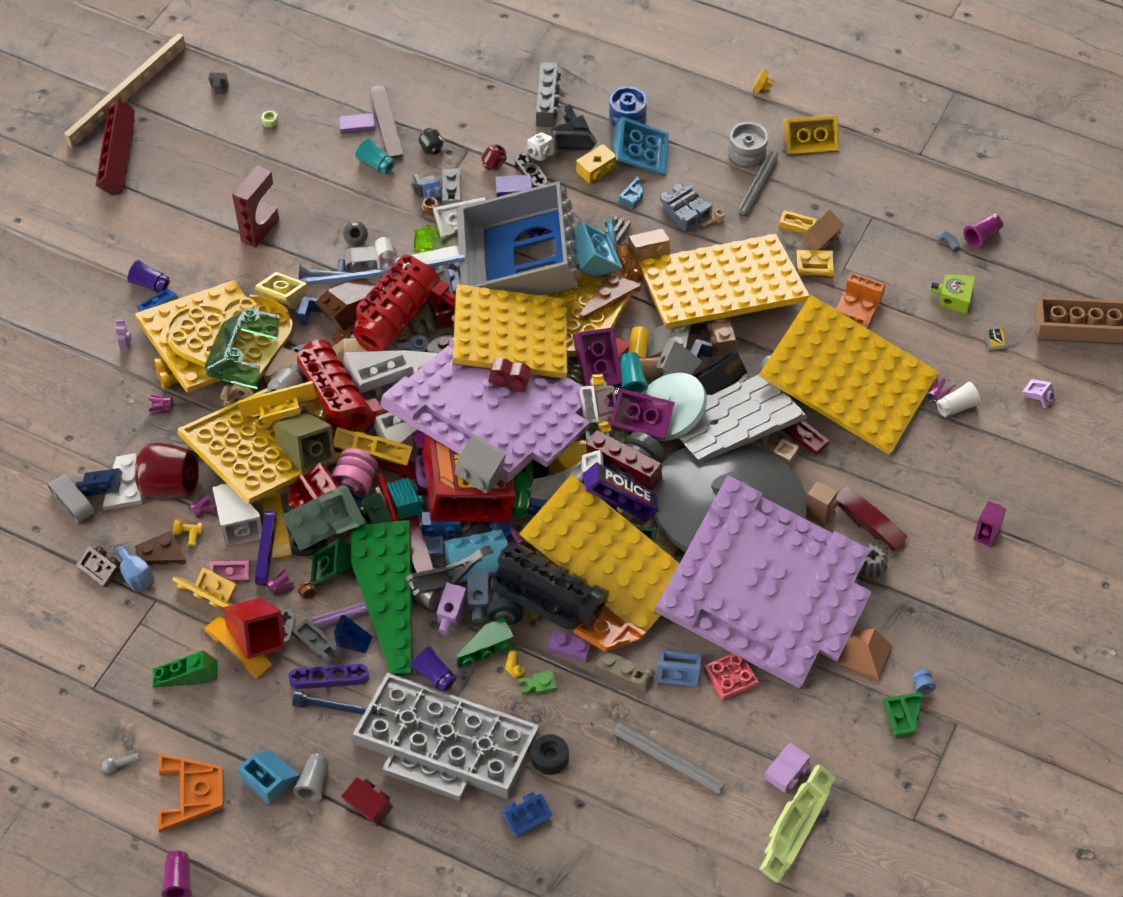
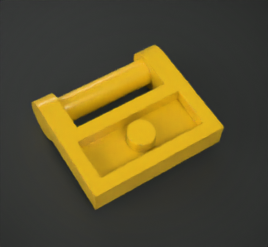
[796,250,834,278]

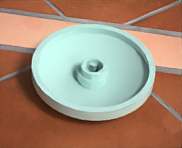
[641,373,707,441]

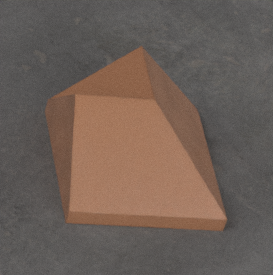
[839,628,892,680]

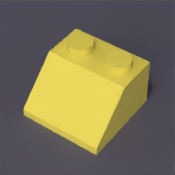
[255,272,307,309]

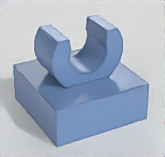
[422,179,443,199]

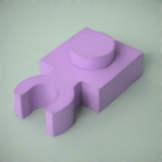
[115,319,132,351]

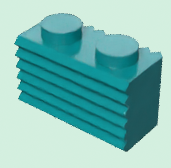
[387,477,424,520]

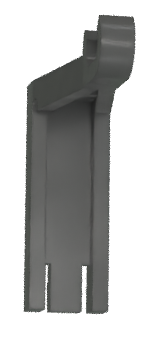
[406,545,493,595]

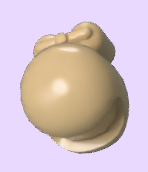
[220,380,255,407]

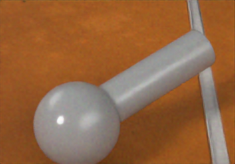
[102,753,141,774]

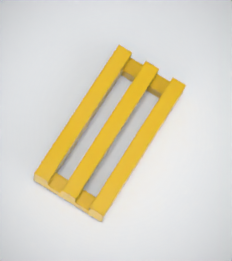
[778,211,818,234]

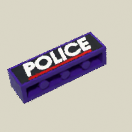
[583,462,659,521]

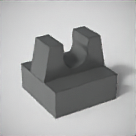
[209,72,229,94]

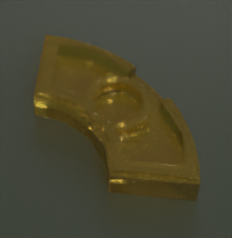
[301,395,328,420]

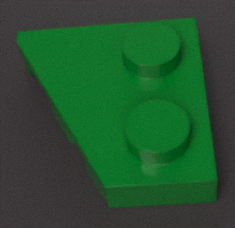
[883,691,923,738]

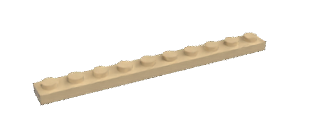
[64,33,186,148]

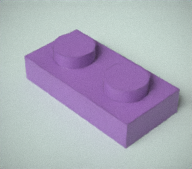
[547,630,592,662]

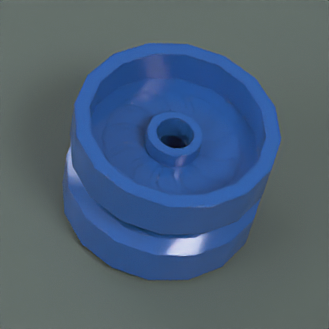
[609,86,647,126]

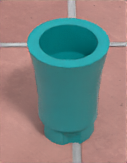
[355,138,395,174]
[620,352,648,393]

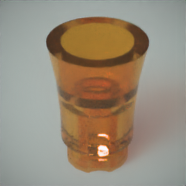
[614,243,643,283]

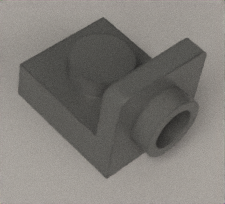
[411,173,435,198]

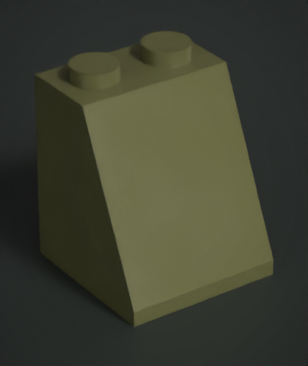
[274,413,335,473]

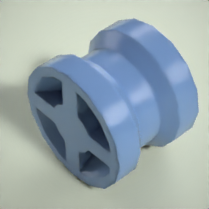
[912,669,936,694]

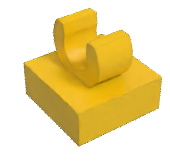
[752,69,774,93]

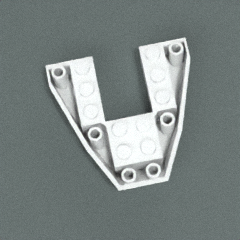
[343,350,438,448]

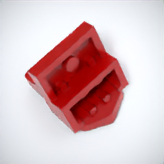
[287,462,339,509]

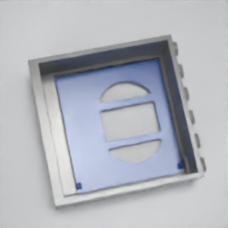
[456,181,580,295]

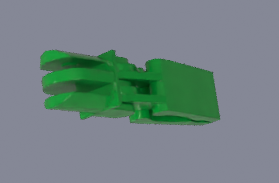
[512,461,533,519]

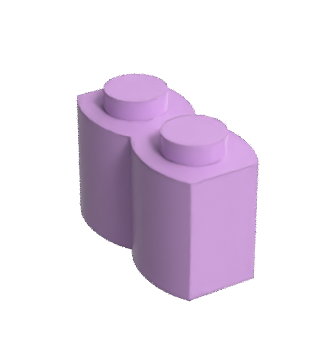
[764,743,811,793]

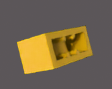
[576,144,617,184]

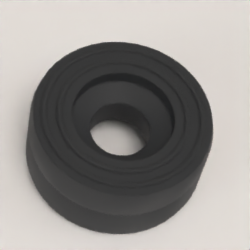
[531,734,569,775]

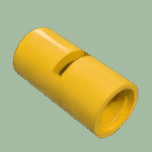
[628,326,649,358]

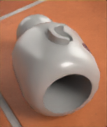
[267,361,305,393]

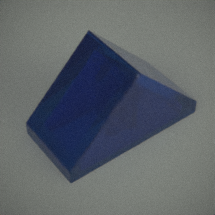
[334,614,373,654]

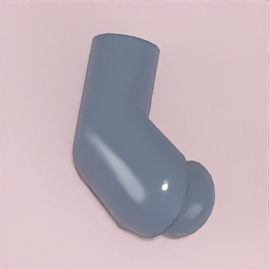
[937,230,961,252]

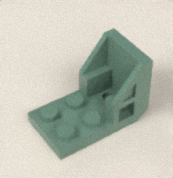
[282,485,365,551]

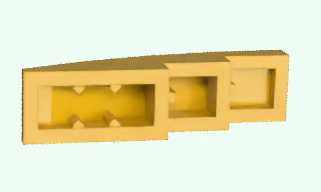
[333,427,412,466]

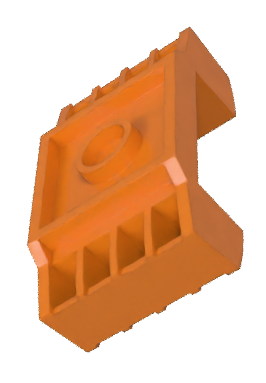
[834,272,886,329]

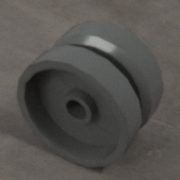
[618,431,665,473]

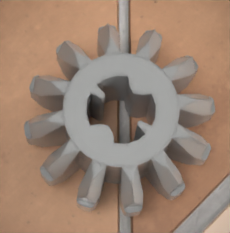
[859,543,889,578]

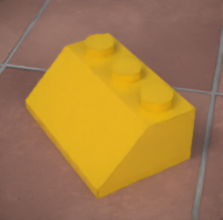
[782,115,839,154]

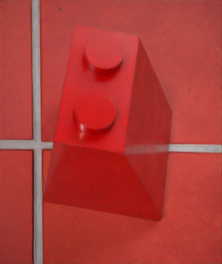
[223,597,285,659]

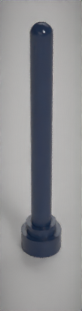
[292,690,387,716]

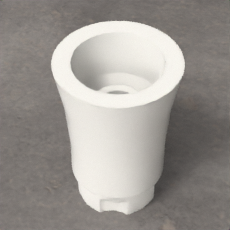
[936,382,981,418]

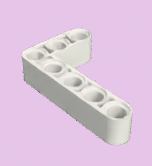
[375,237,460,285]

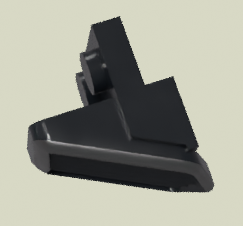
[551,104,597,150]

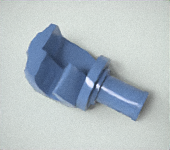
[116,546,155,593]

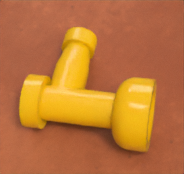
[173,519,203,548]

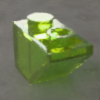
[413,225,438,252]

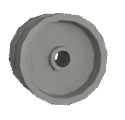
[729,122,768,166]

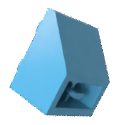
[238,750,300,805]

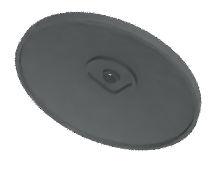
[652,444,807,552]

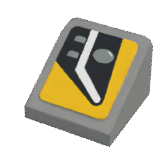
[985,327,1008,351]

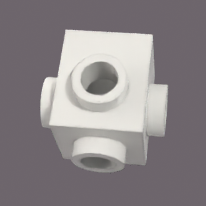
[527,132,554,161]

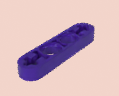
[255,510,277,586]
[288,664,369,689]

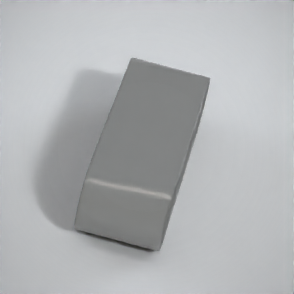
[345,246,397,272]
[47,474,95,523]

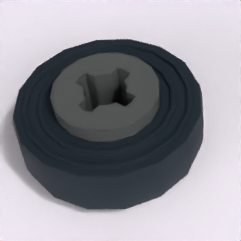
[487,598,523,625]

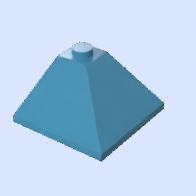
[612,117,669,176]

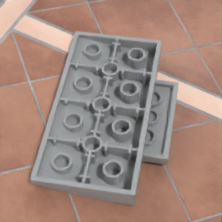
[352,673,539,801]

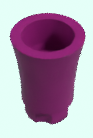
[963,213,1003,248]
[161,850,192,897]

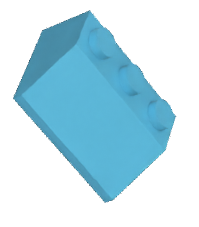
[573,221,622,276]
[444,530,508,583]

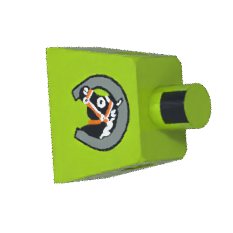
[930,274,975,314]

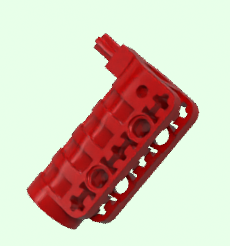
[354,254,455,352]
[297,340,389,439]

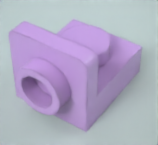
[1022,379,1055,408]

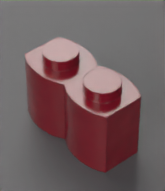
[488,358,531,392]

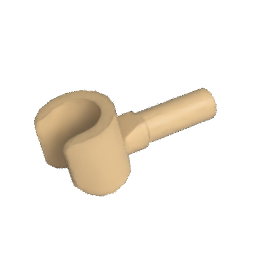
[701,208,725,227]

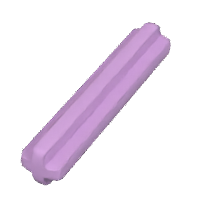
[311,602,369,629]

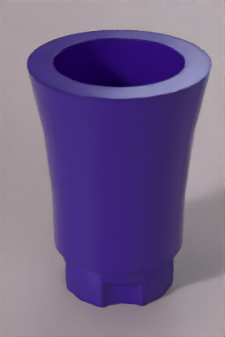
[127,260,170,292]
[411,647,457,691]

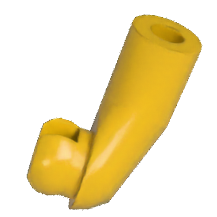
[505,651,525,678]

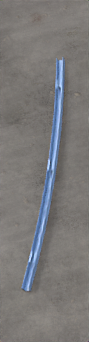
[296,255,465,285]

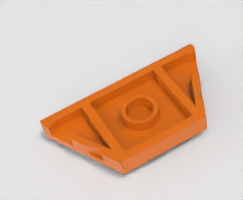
[574,608,646,653]

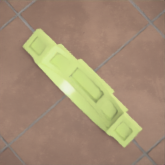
[760,765,836,882]

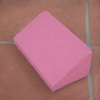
[209,560,251,581]

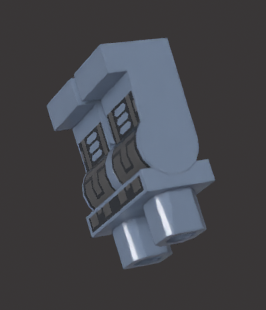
[660,183,713,232]

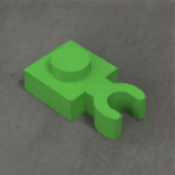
[519,670,557,696]

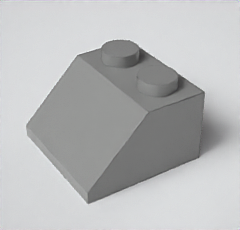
[648,324,691,358]
[454,434,506,494]

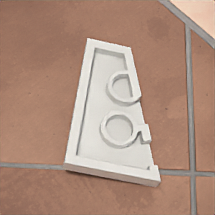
[433,197,485,241]
[103,453,142,511]

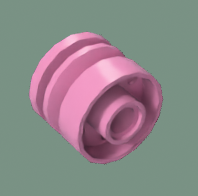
[332,449,379,496]

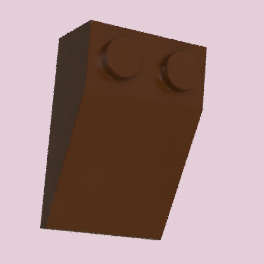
[314,278,377,331]

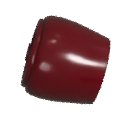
[135,443,199,499]

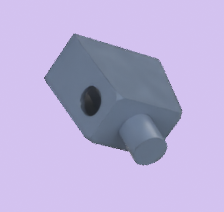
[468,572,489,623]

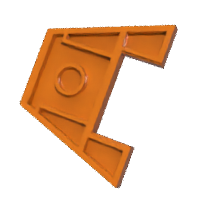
[158,753,224,834]

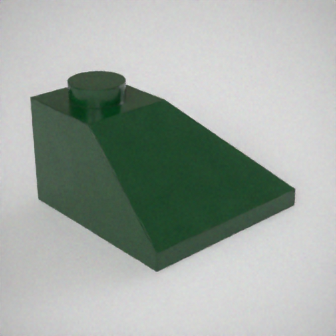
[310,539,352,586]

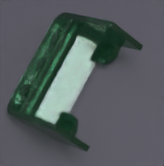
[204,309,280,389]

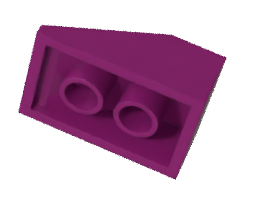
[573,327,622,386]
[610,388,675,440]

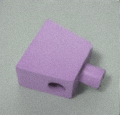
[437,583,468,635]

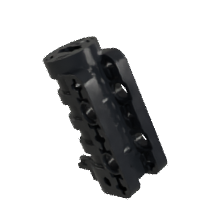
[490,541,609,630]

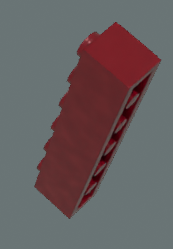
[95,100,135,196]

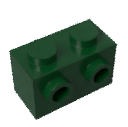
[360,493,393,525]

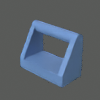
[657,650,701,687]

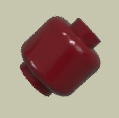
[481,144,507,171]

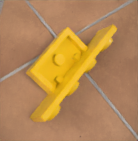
[238,381,317,424]
[172,568,239,608]

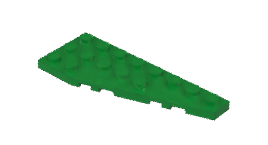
[351,520,413,676]

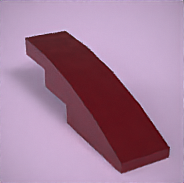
[836,486,908,551]

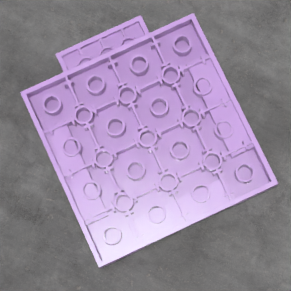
[380,336,590,483]
[654,475,871,688]

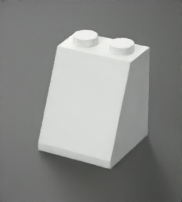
[213,484,262,547]

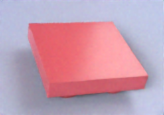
[704,653,759,701]

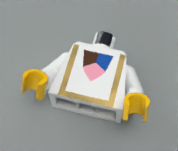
[579,374,618,434]

